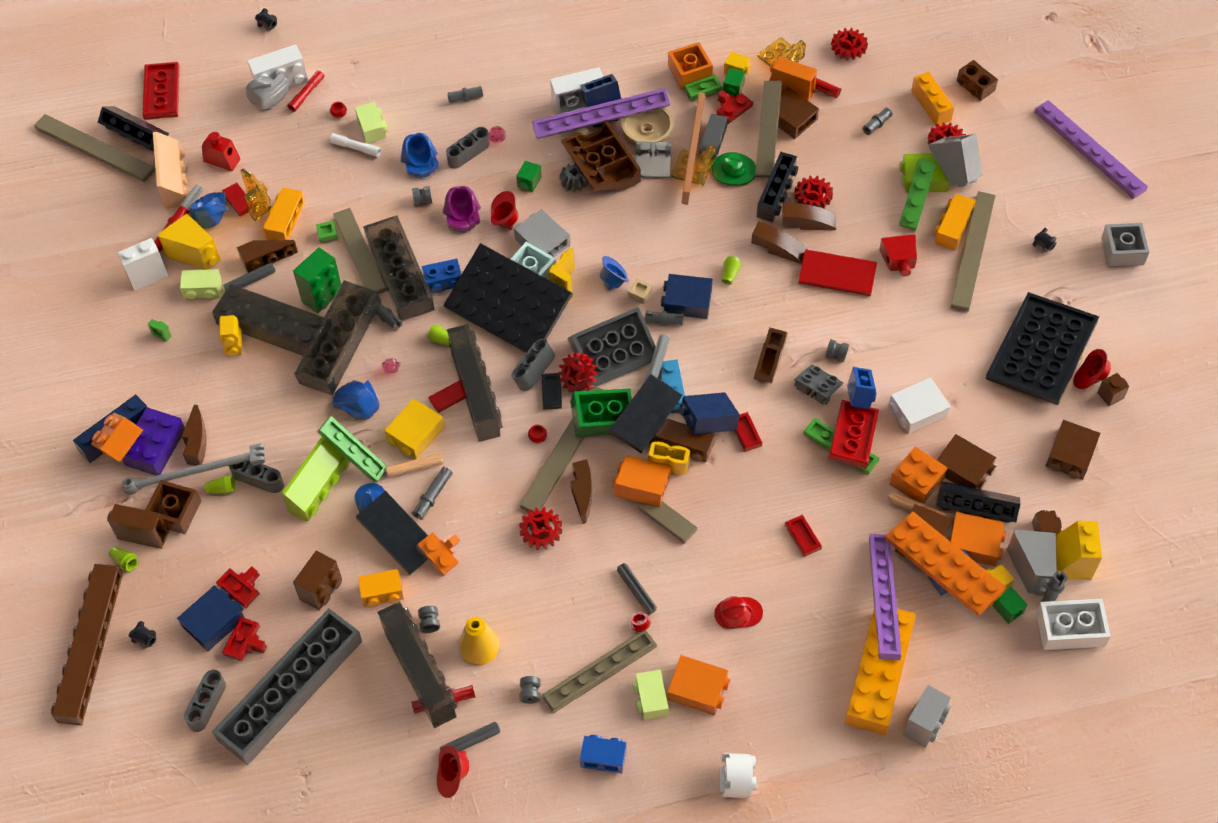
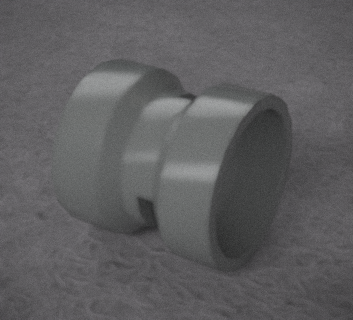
[412,186,432,206]
[825,339,849,362]
[418,606,440,633]
[519,676,541,704]

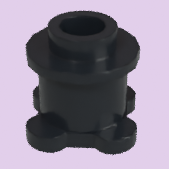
[255,8,277,30]
[1032,227,1057,252]
[128,621,156,649]

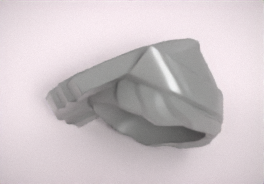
[246,74,290,110]

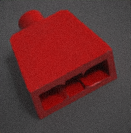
[201,132,241,171]
[879,234,917,277]

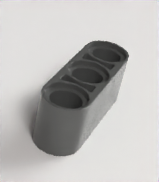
[699,114,729,158]
[446,127,490,169]
[512,339,555,391]
[229,460,284,493]
[184,669,226,732]

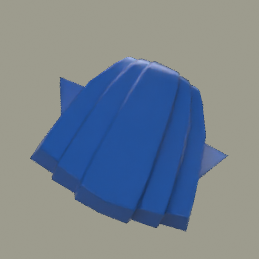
[401,132,439,177]
[189,192,229,228]
[332,380,380,420]

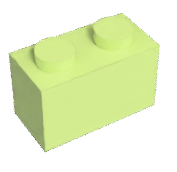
[355,102,387,143]
[180,269,222,300]
[632,670,668,721]

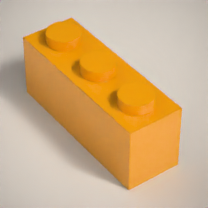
[911,72,954,125]
[263,187,305,240]
[934,193,976,250]

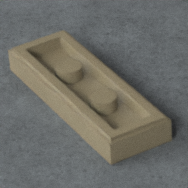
[639,501,697,544]

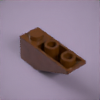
[236,240,298,273]

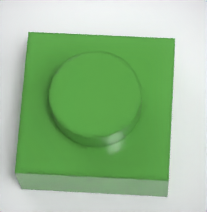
[316,221,338,243]
[148,319,171,342]

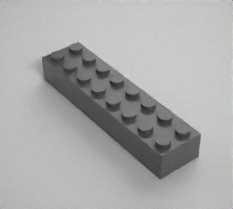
[212,608,362,766]

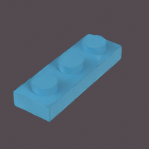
[660,359,685,413]

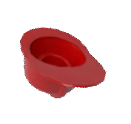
[491,191,519,230]
[1073,349,1111,389]
[714,596,763,629]
[437,745,470,798]

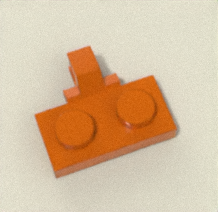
[417,532,460,576]

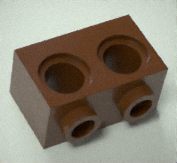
[957,60,998,101]

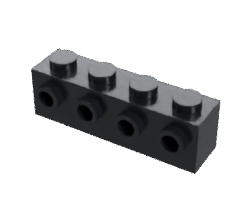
[97,106,169,151]
[756,151,799,222]
[936,481,1021,523]

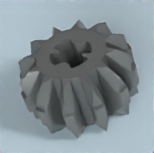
[559,163,588,192]

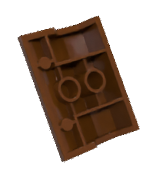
[561,121,641,191]

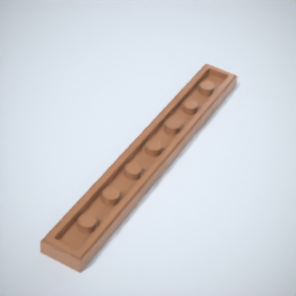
[681,93,705,205]

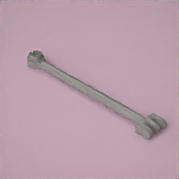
[122,443,265,495]

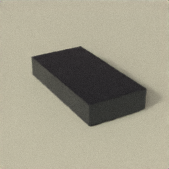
[541,373,562,410]

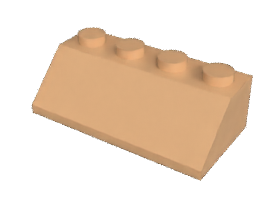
[153,132,188,209]

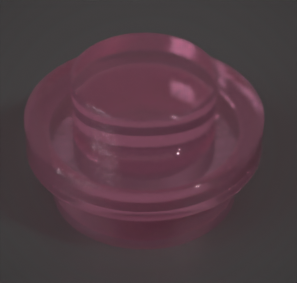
[489,126,506,143]
[382,358,400,373]

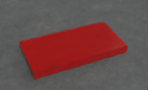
[142,62,180,120]
[798,249,877,296]
[828,399,879,469]

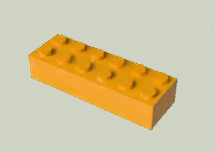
[845,609,916,735]

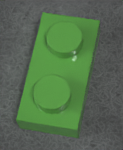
[684,75,723,101]

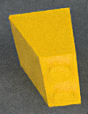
[158,214,221,270]
[1056,521,1102,580]

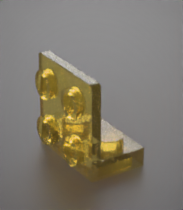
[757,37,806,67]
[671,145,715,186]
[240,168,271,221]

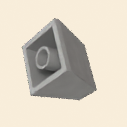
[929,134,983,187]
[1007,529,1057,596]

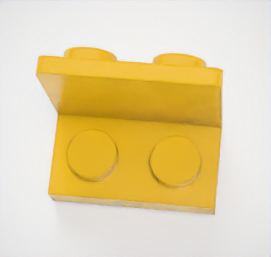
[549,247,575,303]

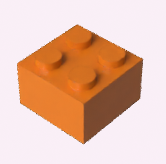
[668,42,713,89]
[91,413,143,462]
[890,447,948,503]

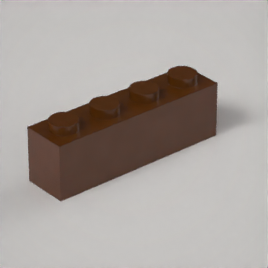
[649,418,715,462]

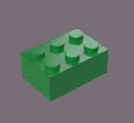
[293,247,343,314]
[570,388,632,436]

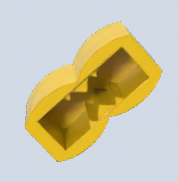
[219,315,242,356]
[648,442,690,475]

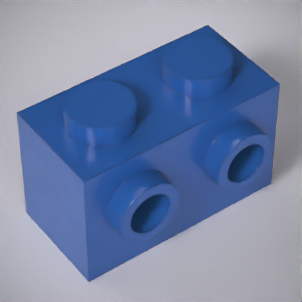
[422,258,461,294]
[847,367,877,409]
[580,735,627,774]

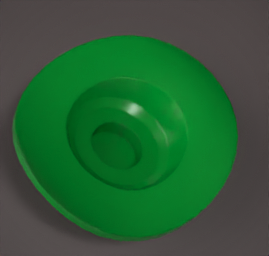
[712,152,756,185]

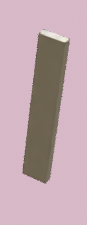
[755,81,782,177]
[333,208,387,296]
[542,630,657,713]

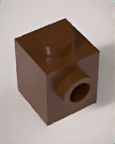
[1097,373,1129,407]
[1032,510,1062,535]

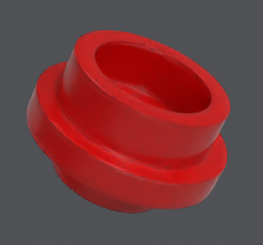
[330,101,347,118]
[528,424,547,443]
[630,612,651,632]

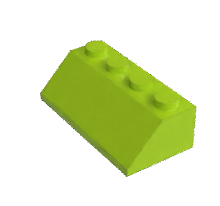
[282,437,350,521]

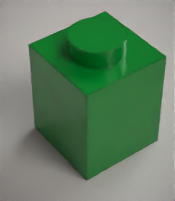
[723,68,745,97]
[516,161,542,192]
[992,587,1028,624]

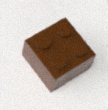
[145,480,201,534]
[293,550,342,611]

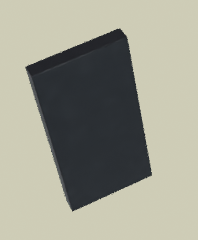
[609,374,683,454]
[356,490,428,575]

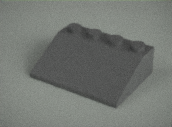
[567,307,656,386]

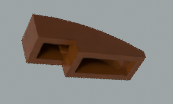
[782,202,836,230]
[751,221,808,264]
[754,327,788,384]
[182,404,206,466]
[570,459,592,524]

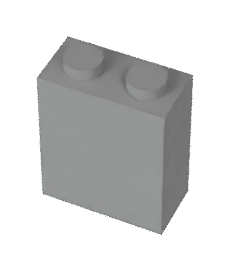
[514,209,570,257]

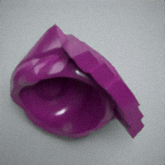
[443,186,481,232]

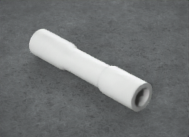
[330,133,381,158]

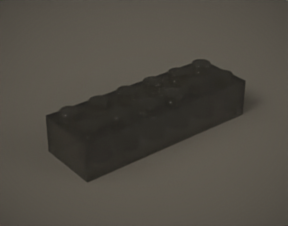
[363,215,435,321]
[294,280,381,396]
[212,284,331,360]
[447,324,503,442]
[377,601,458,728]

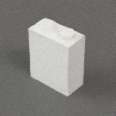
[117,238,169,291]
[889,378,951,434]

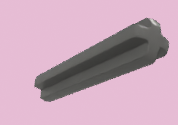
[223,263,275,294]
[617,563,657,615]
[440,722,500,751]

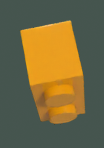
[358,569,404,607]

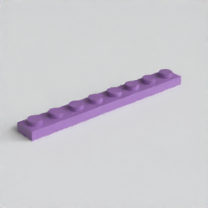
[532,88,670,139]
[1034,100,1148,199]
[869,534,901,660]

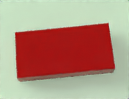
[222,183,255,217]
[428,380,471,413]
[734,412,763,452]
[785,514,822,557]

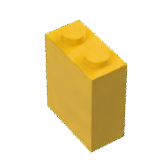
[384,398,445,459]

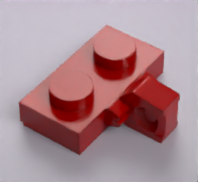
[717,90,753,124]
[216,566,260,608]
[222,617,267,662]

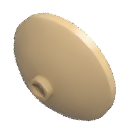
[621,108,674,143]

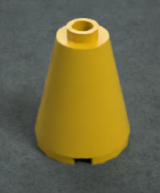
[459,617,500,666]

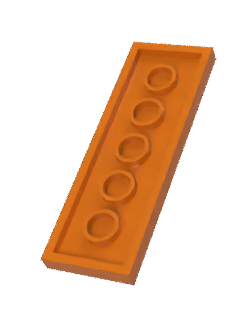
[885,511,1007,617]

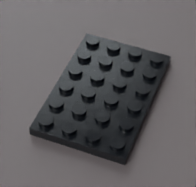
[443,243,573,353]
[985,292,1100,405]

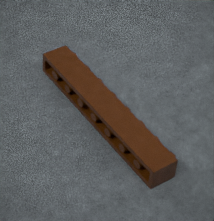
[51,564,123,725]

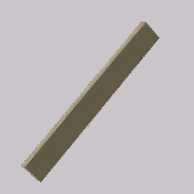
[34,114,155,182]
[950,191,996,312]
[520,385,603,513]

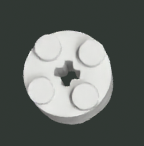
[719,753,756,798]

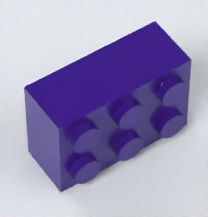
[122,407,185,476]

